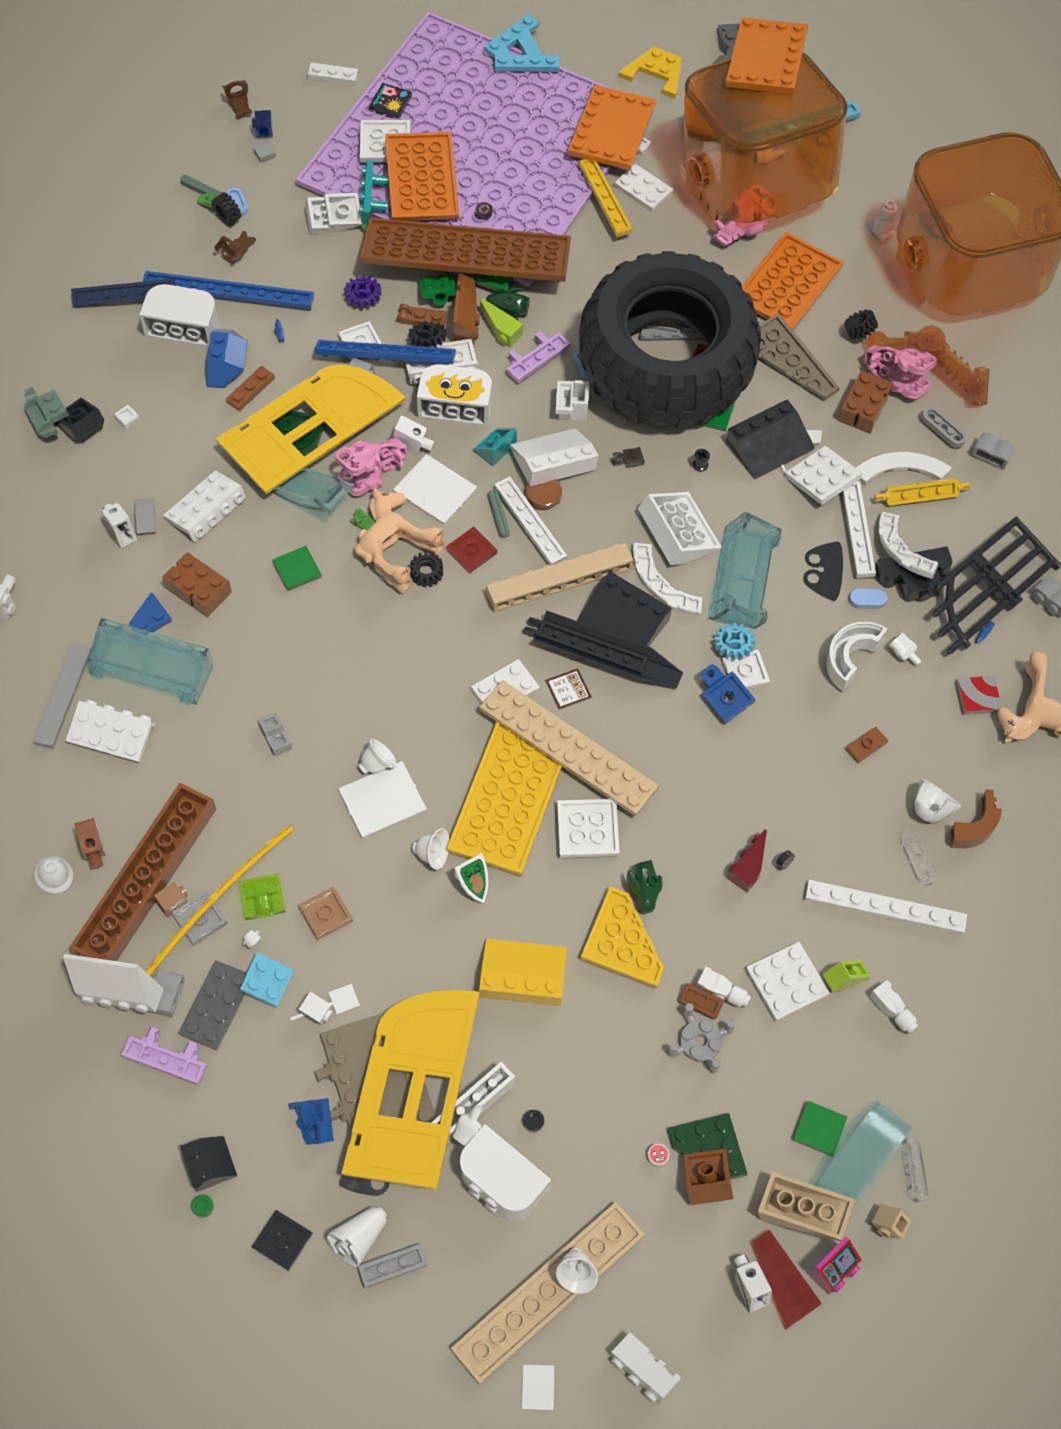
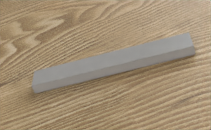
[34,643,92,749]

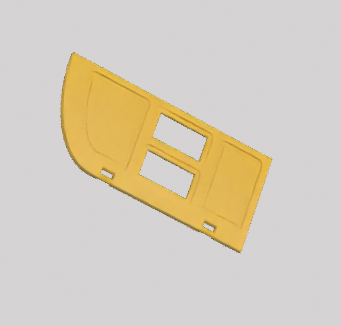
[216,365,406,494]
[342,990,480,1190]

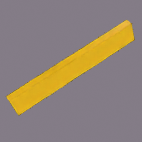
[579,159,632,237]

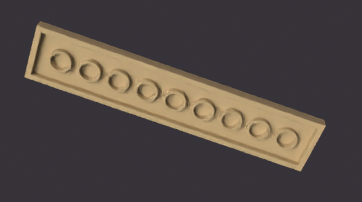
[480,680,659,817]
[451,1202,645,1385]

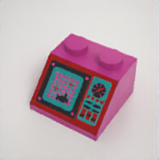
[810,1236,862,1295]

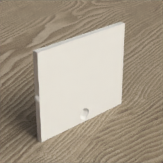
[393,454,477,525]
[338,761,427,839]

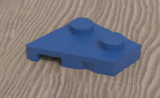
[129,592,172,640]

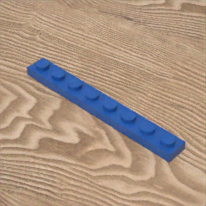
[315,340,456,365]

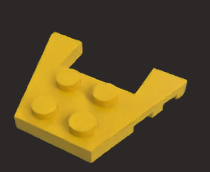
[619,46,682,99]

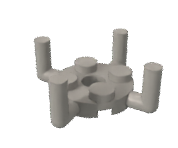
[669,1003,735,1073]

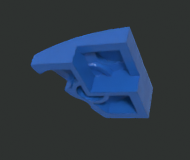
[288,1098,334,1145]

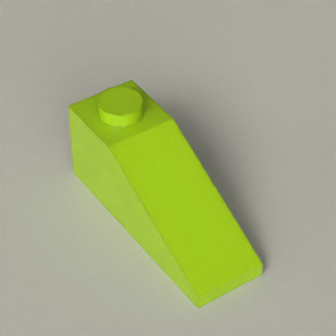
[480,298,523,348]

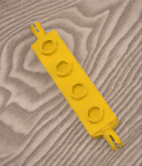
[874,478,971,506]

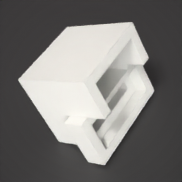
[556,380,589,421]

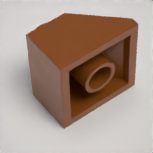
[684,1149,734,1205]

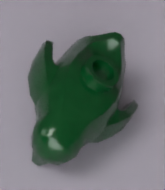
[486,288,530,321]
[627,860,663,913]

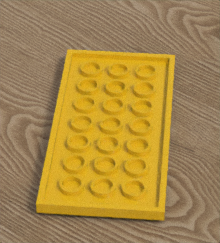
[446,722,562,876]

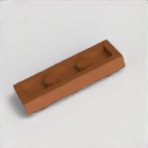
[226,365,275,412]

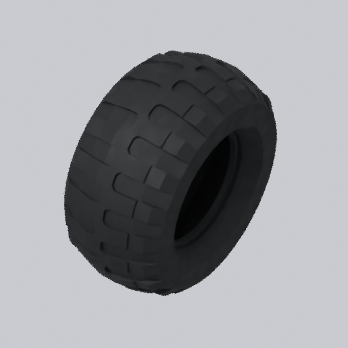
[578,251,761,429]

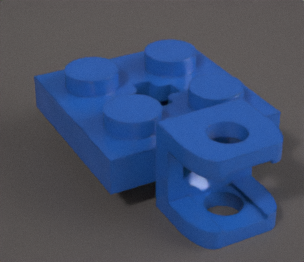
[701,664,756,724]

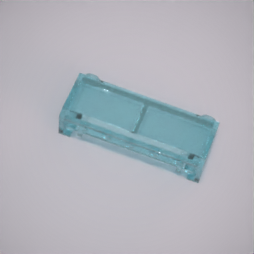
[708,511,782,629]
[87,618,213,705]

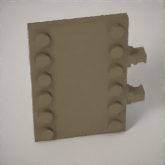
[316,1012,437,1146]

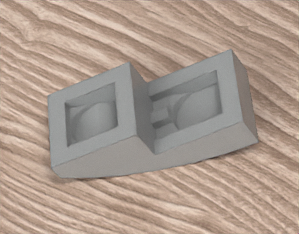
[135,498,156,535]
[258,712,292,755]

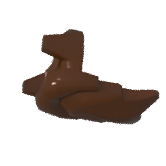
[222,80,252,117]
[214,231,256,262]

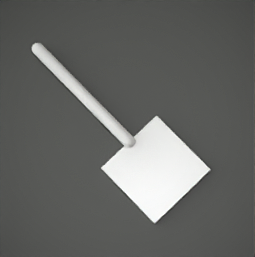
[290,984,360,1021]

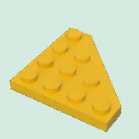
[581,886,664,988]

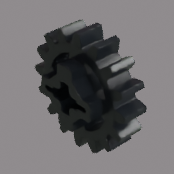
[408,321,446,348]

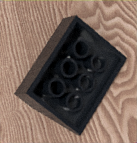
[726,399,815,479]
[577,571,672,646]

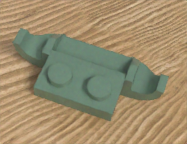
[24,387,69,438]

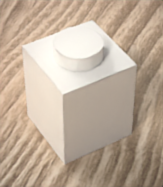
[299,992,333,1025]

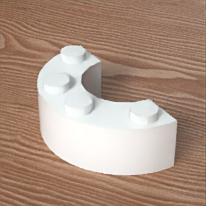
[826,622,888,692]

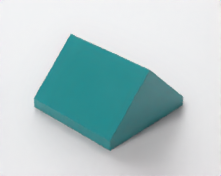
[472,428,517,467]

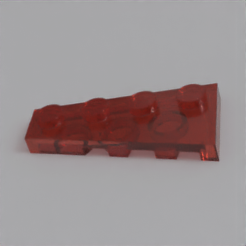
[751,1229,822,1330]

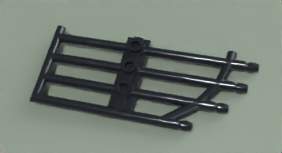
[932,516,1061,655]

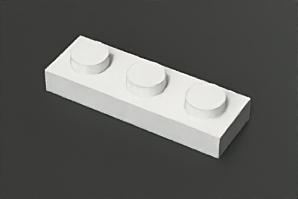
[308,62,359,85]

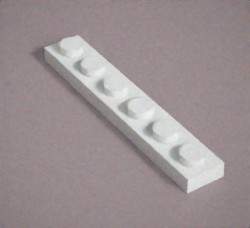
[494,476,567,565]
[842,481,876,578]

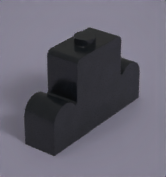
[875,546,953,602]

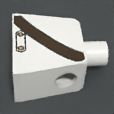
[734,1255,772,1313]

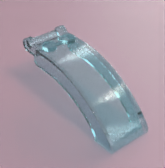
[246,468,354,515]
[814,1101,913,1206]

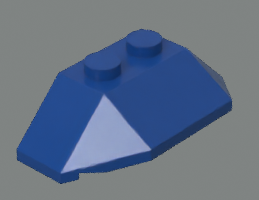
[207,329,248,388]

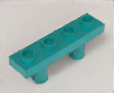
[359,160,389,223]

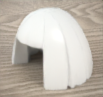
[914,779,961,823]

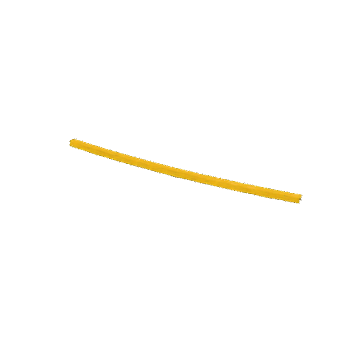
[145,825,294,976]

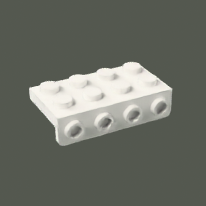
[405,339,479,384]
[163,470,246,542]
[66,700,155,763]

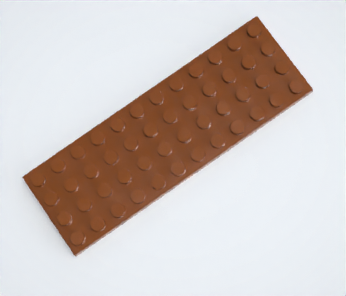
[360,218,571,282]

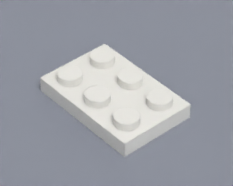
[614,164,674,212]
[471,659,540,704]

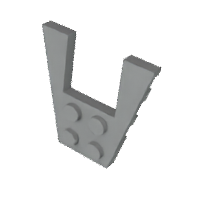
[640,323,704,340]

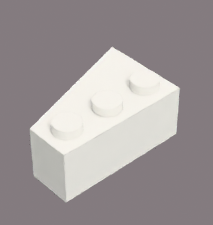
[610,1332,681,1404]

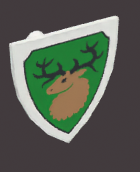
[454,853,488,904]

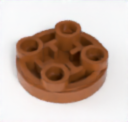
[526,479,562,510]

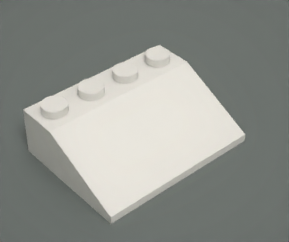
[510,428,599,486]
[638,492,722,565]
[63,954,164,1013]

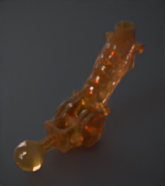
[867,325,990,406]

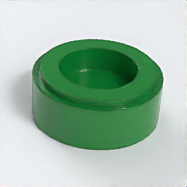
[191,1195,214,1218]

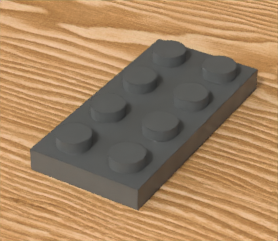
[179,960,247,1051]

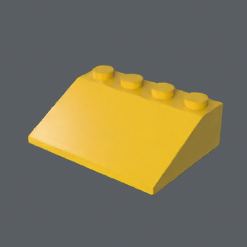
[479,938,567,1006]

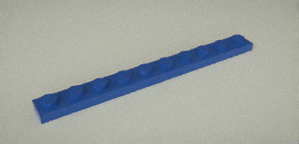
[142,271,314,310]

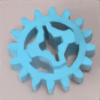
[714,623,755,661]

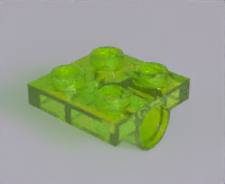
[239,873,286,920]

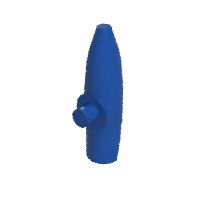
[274,319,285,343]
[976,621,995,643]

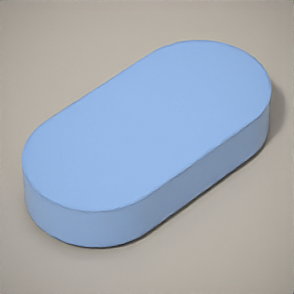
[226,188,248,216]
[850,589,888,608]

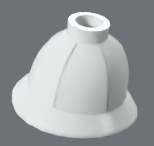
[359,739,396,774]
[413,828,449,870]
[34,856,73,894]
[556,1248,598,1294]

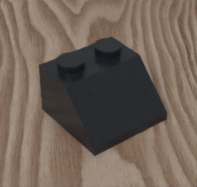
[180,1136,237,1192]

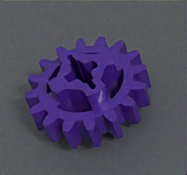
[344,275,382,309]

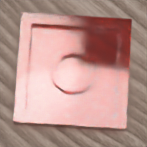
[446,526,498,574]

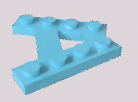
[484,14,559,72]

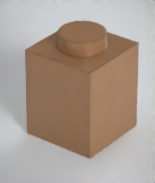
[154,882,188,917]

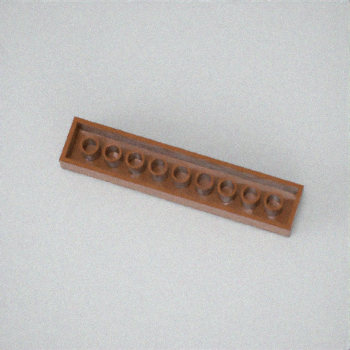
[69,783,216,961]

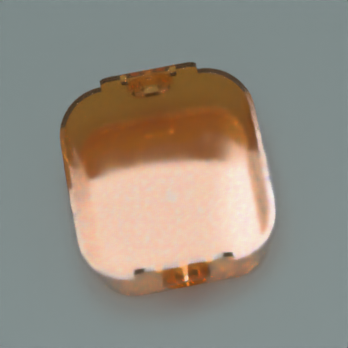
[683,52,848,223]
[896,132,1061,316]

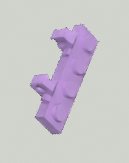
[506,331,571,384]
[121,1027,207,1085]

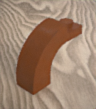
[950,789,1002,849]

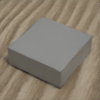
[253,142,276,162]

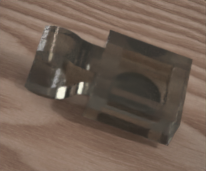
[612,447,645,468]

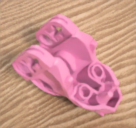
[713,184,776,247]
[864,345,937,399]
[336,437,407,496]

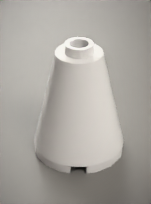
[327,1206,387,1268]

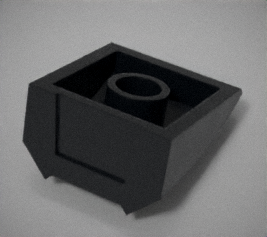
[57,397,105,442]

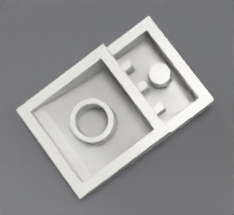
[305,193,363,235]

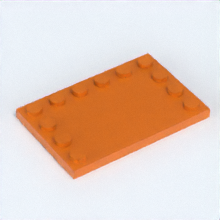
[726,18,808,94]
[567,85,657,170]
[385,132,459,221]
[742,232,844,330]

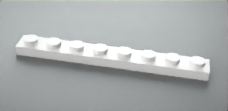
[805,880,967,935]

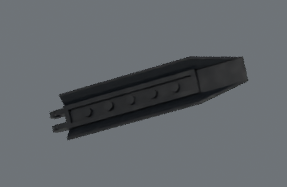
[523,610,683,689]

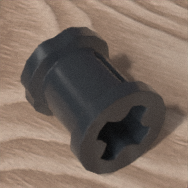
[693,449,710,472]

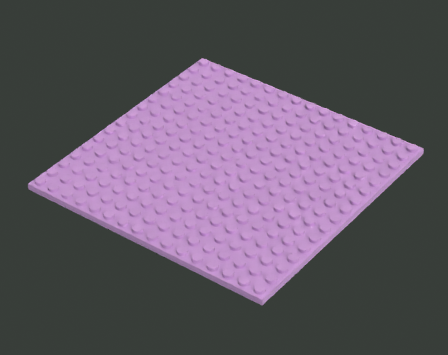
[296,11,613,287]

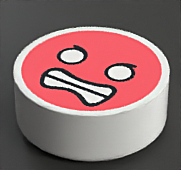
[648,1144,669,1167]

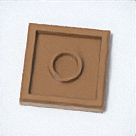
[298,886,353,940]

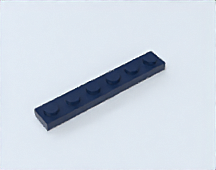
[71,279,176,306]

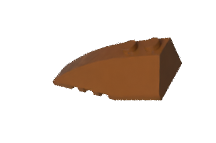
[453,272,480,345]

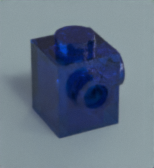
[252,110,273,137]

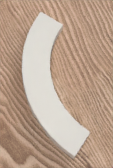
[856,452,952,485]
[878,512,938,579]
[633,543,702,616]

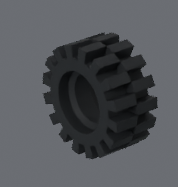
[211,192,242,226]
[844,309,878,340]
[410,551,443,588]

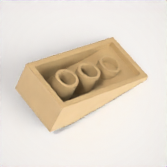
[758,1171,856,1241]

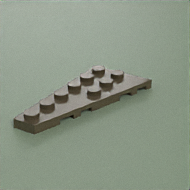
[759,313,839,400]

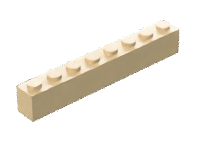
[487,543,634,613]

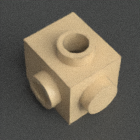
[872,1204,912,1240]

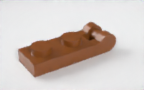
[397,303,447,328]

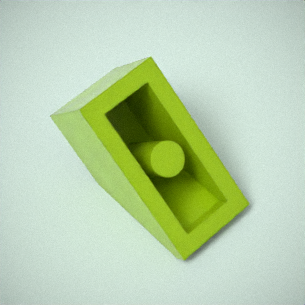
[823,960,871,992]

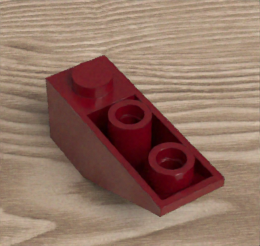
[728,829,767,893]

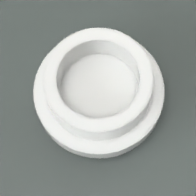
[242,930,262,949]

